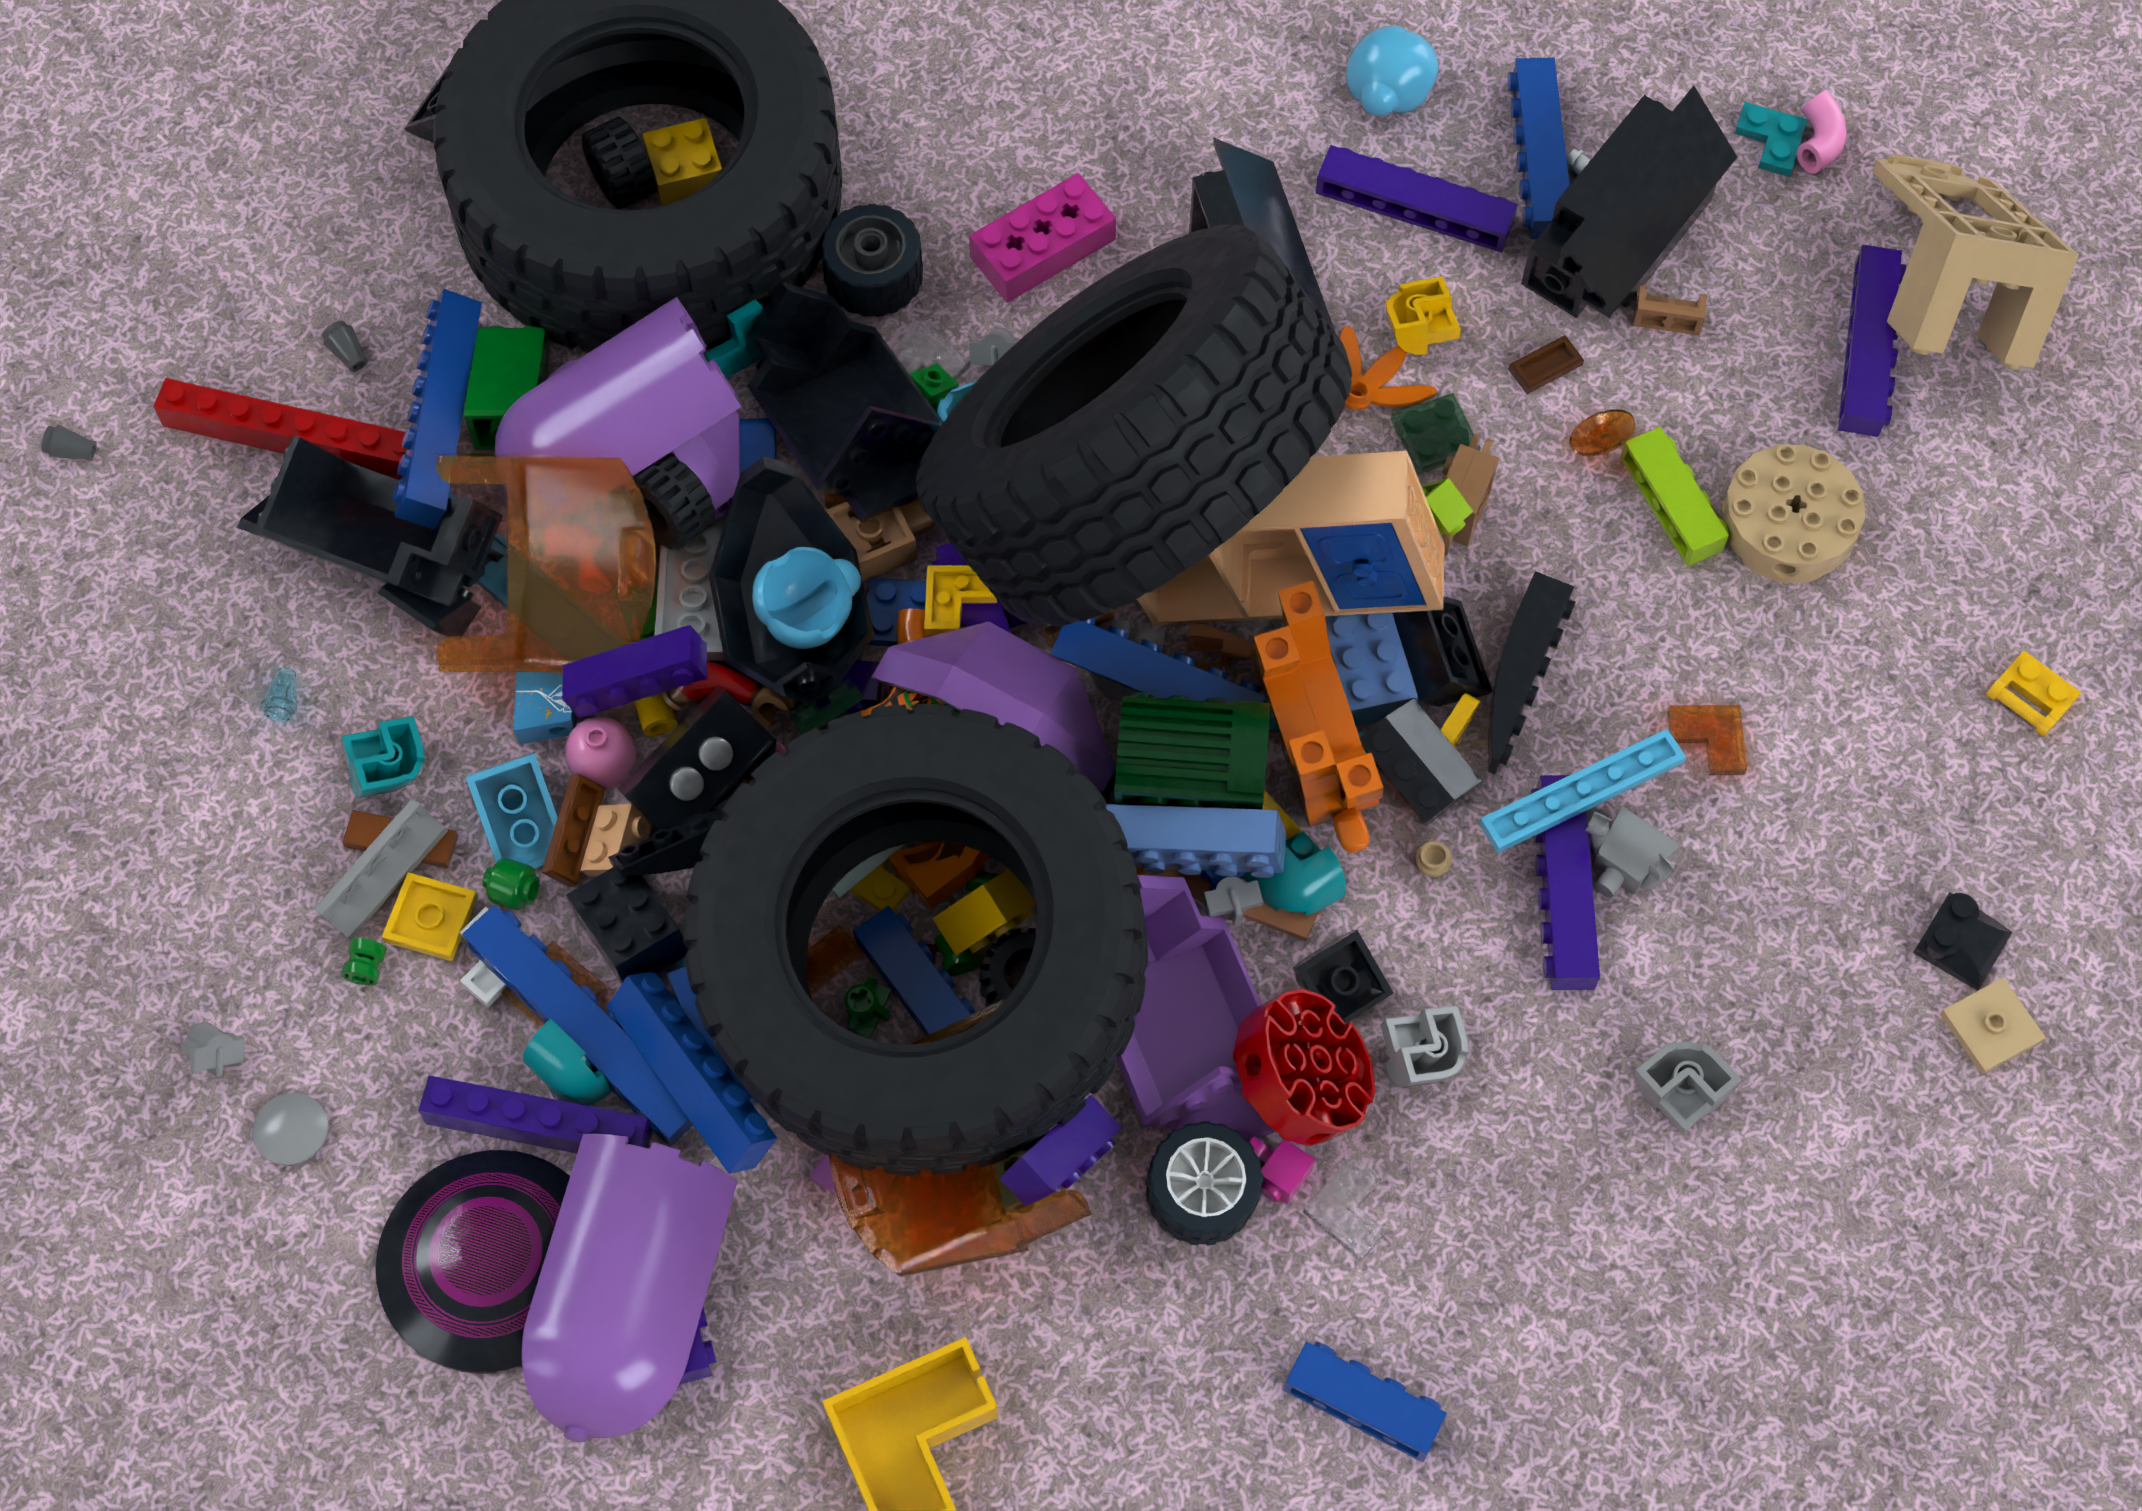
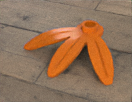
[1339,326,1437,410]

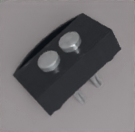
[617,685,777,830]

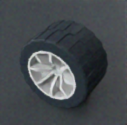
[1145,1121,1263,1246]

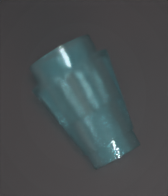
[261,667,297,722]

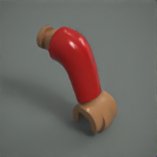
[662,661,797,729]

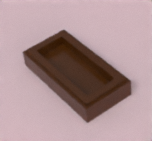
[1508,335,1584,394]

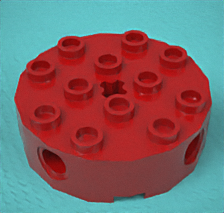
[1233,989,1375,1146]

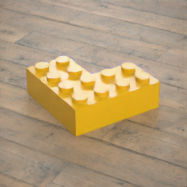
[822,1337,999,1511]

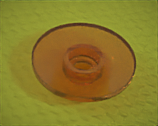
[1569,409,1636,457]

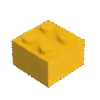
[642,118,722,206]
[932,869,1036,956]

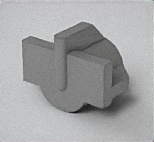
[969,327,1019,366]
[1204,877,1264,926]
[182,1022,245,1077]

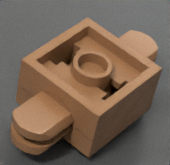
[1441,434,1499,556]
[826,498,935,582]

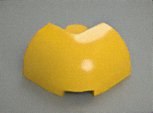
[1386,276,1461,355]

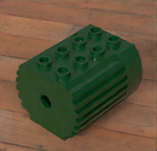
[1115,692,1271,810]

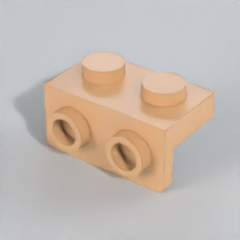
[580,804,652,877]

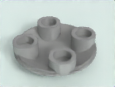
[252,1093,330,1167]

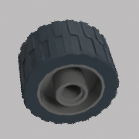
[821,204,923,317]

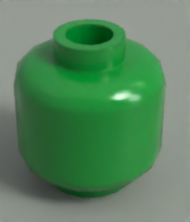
[482,858,540,910]

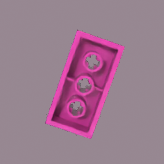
[969,172,1116,303]

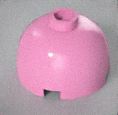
[565,716,637,788]

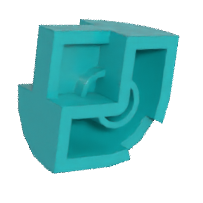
[341,716,424,798]
[1243,831,1346,917]
[523,1018,611,1106]

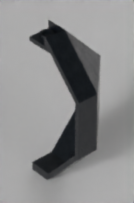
[709,456,874,704]

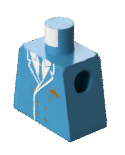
[513,668,597,744]

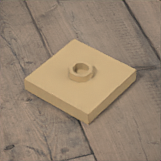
[1940,977,2046,1075]

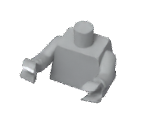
[1585,806,1680,898]

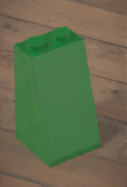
[464,326,550,450]

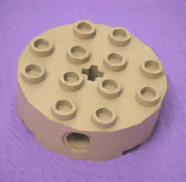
[1720,444,1866,583]

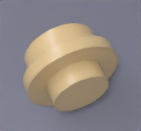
[1415,841,1452,877]

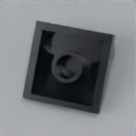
[1913,892,2013,991]
[1293,930,1394,1024]

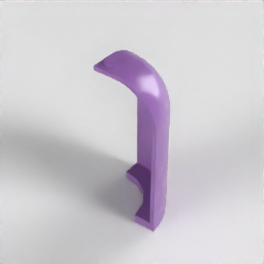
[495,297,742,528]
[522,1134,737,1443]

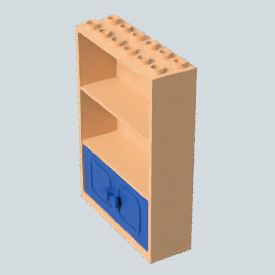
[1137,450,1445,625]

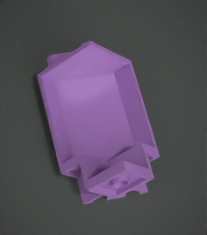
[1115,875,1276,1142]

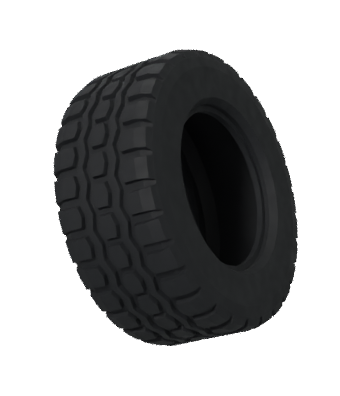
[433,0,842,353]
[916,225,1352,627]
[683,704,1148,1176]

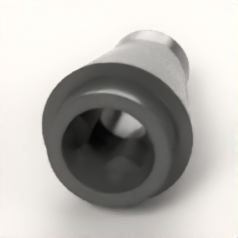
[322,321,368,372]
[41,425,97,461]

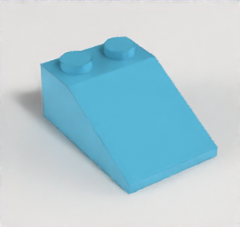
[466,752,558,868]

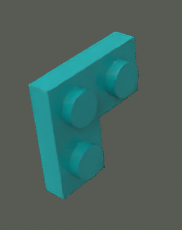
[1734,102,1807,177]
[704,299,763,379]

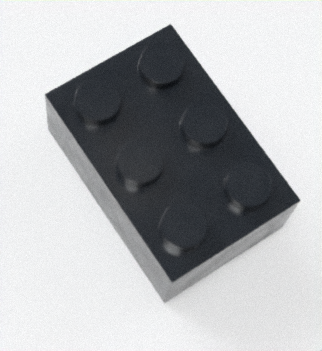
[566,867,689,984]

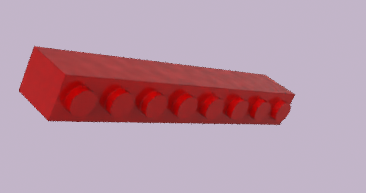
[153,378,407,480]

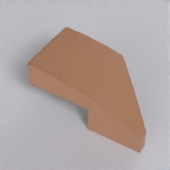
[1187,622,1252,666]

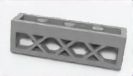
[314,798,448,940]

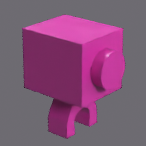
[1249,1136,1315,1205]

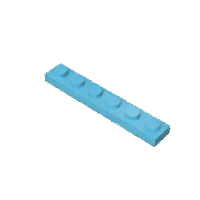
[1479,729,1686,854]

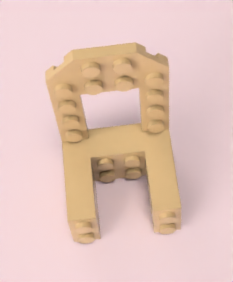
[1873,154,2079,369]

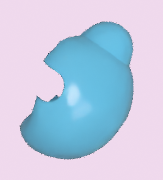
[1346,25,1439,116]
[752,547,861,649]

